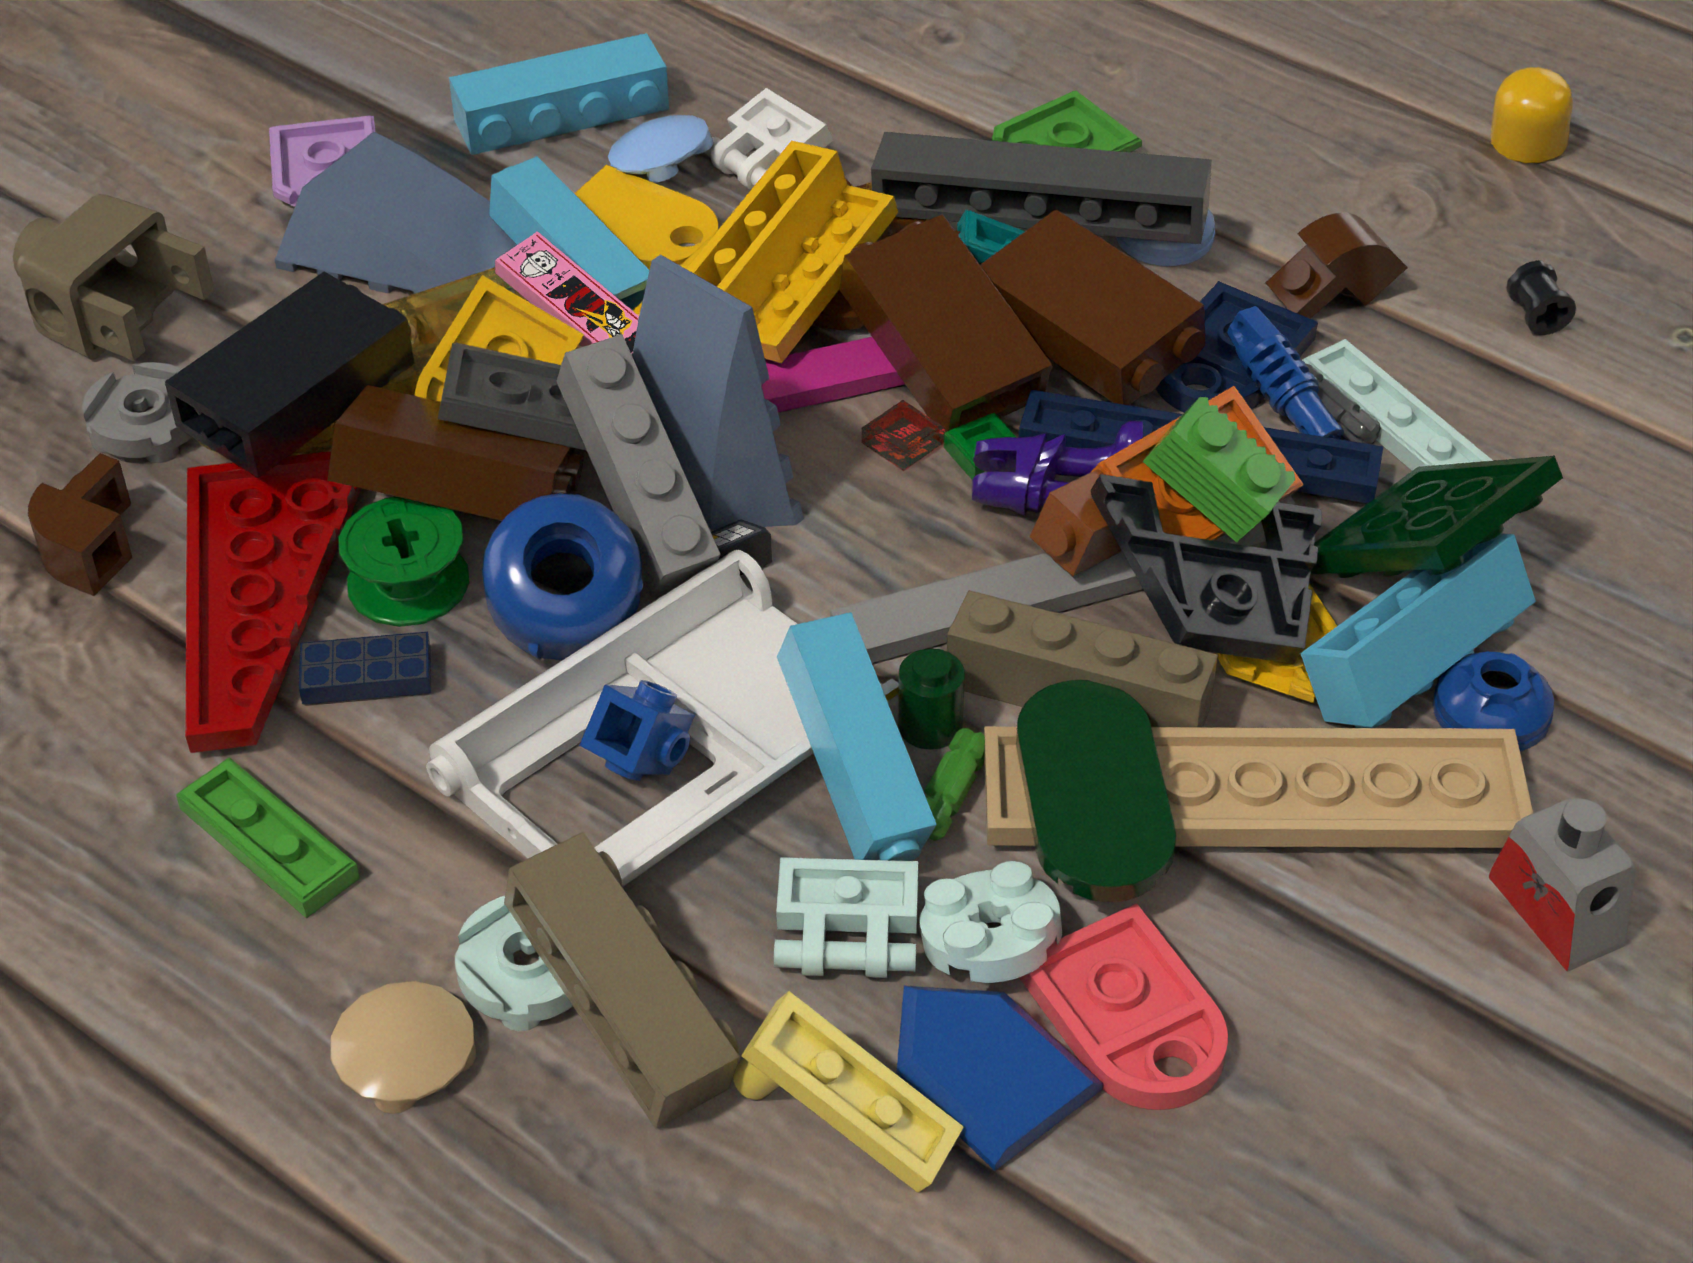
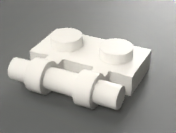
[704,88,833,190]

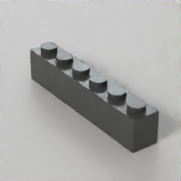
[871,132,1212,244]

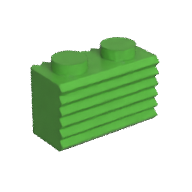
[1142,397,1295,542]

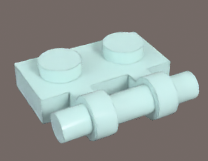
[774,857,918,978]

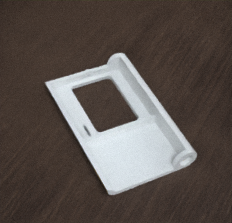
[426,550,898,887]

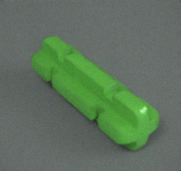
[924,728,985,841]

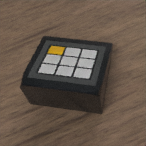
[711,519,772,576]

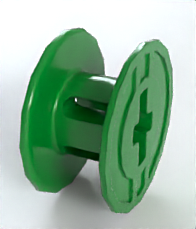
[339,497,470,627]

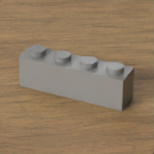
[556,334,721,598]

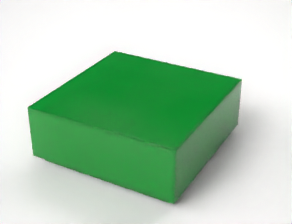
[944,413,1017,480]

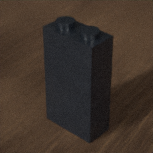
[164,272,414,478]

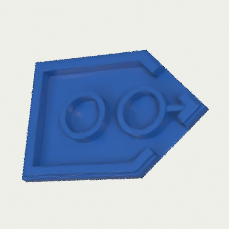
[897,986,1103,1171]

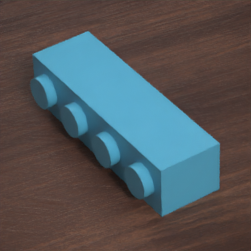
[449,33,669,155]
[1300,534,1536,728]

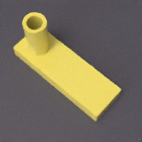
[733,991,964,1193]

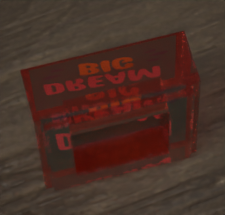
[862,400,945,471]

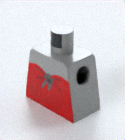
[1489,798,1636,972]

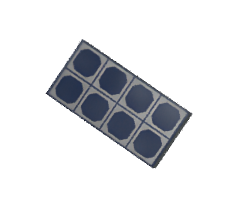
[299,631,431,705]

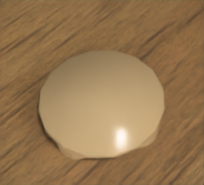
[331,981,476,1114]

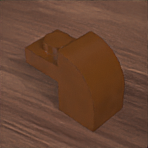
[1265,213,1408,319]
[28,453,133,596]

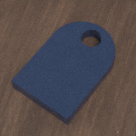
[1156,281,1318,413]

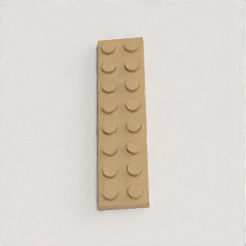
[984,726,1533,848]

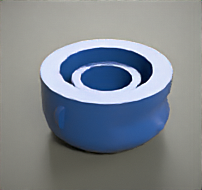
[482,493,643,660]

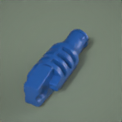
[1227,306,1344,439]

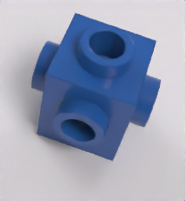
[579,680,695,781]

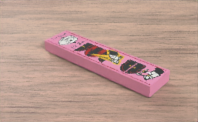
[495,231,639,356]

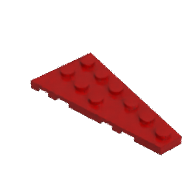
[185,451,362,753]

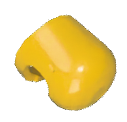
[1490,67,1573,163]

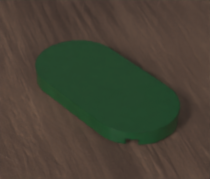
[1016,680,1176,902]

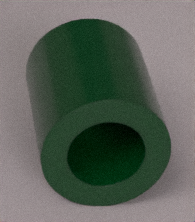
[898,648,965,750]

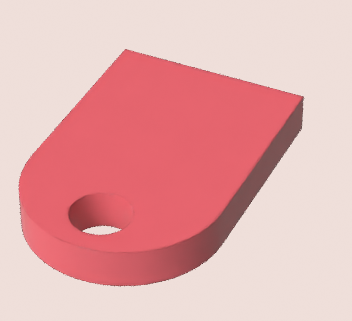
[1019,903,1228,1110]

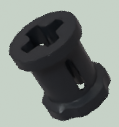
[1506,260,1576,335]

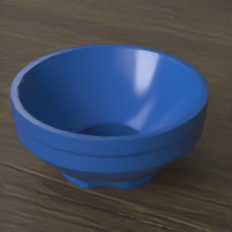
[1432,651,1554,751]

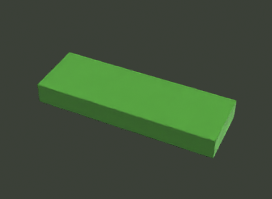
[176,758,360,918]

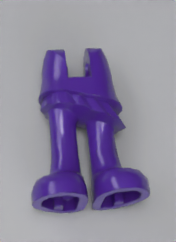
[972,421,1143,516]

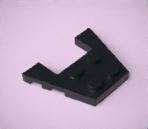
[1090,474,1322,664]

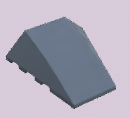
[275,132,517,310]
[632,254,804,529]

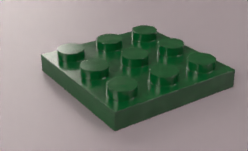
[1310,455,1563,578]

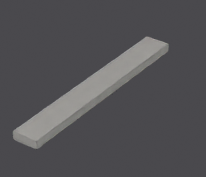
[830,496,1296,663]

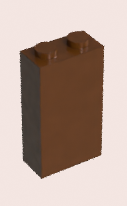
[980,209,1205,405]
[840,214,1052,439]
[327,385,584,521]

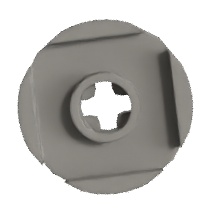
[82,362,192,463]

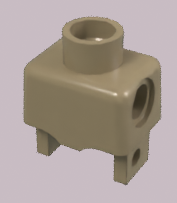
[13,194,215,361]

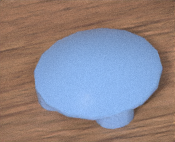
[608,115,713,182]

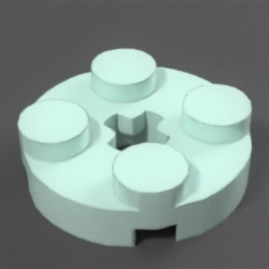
[920,861,1062,983]
[455,896,573,1031]

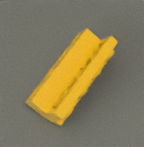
[686,140,898,363]

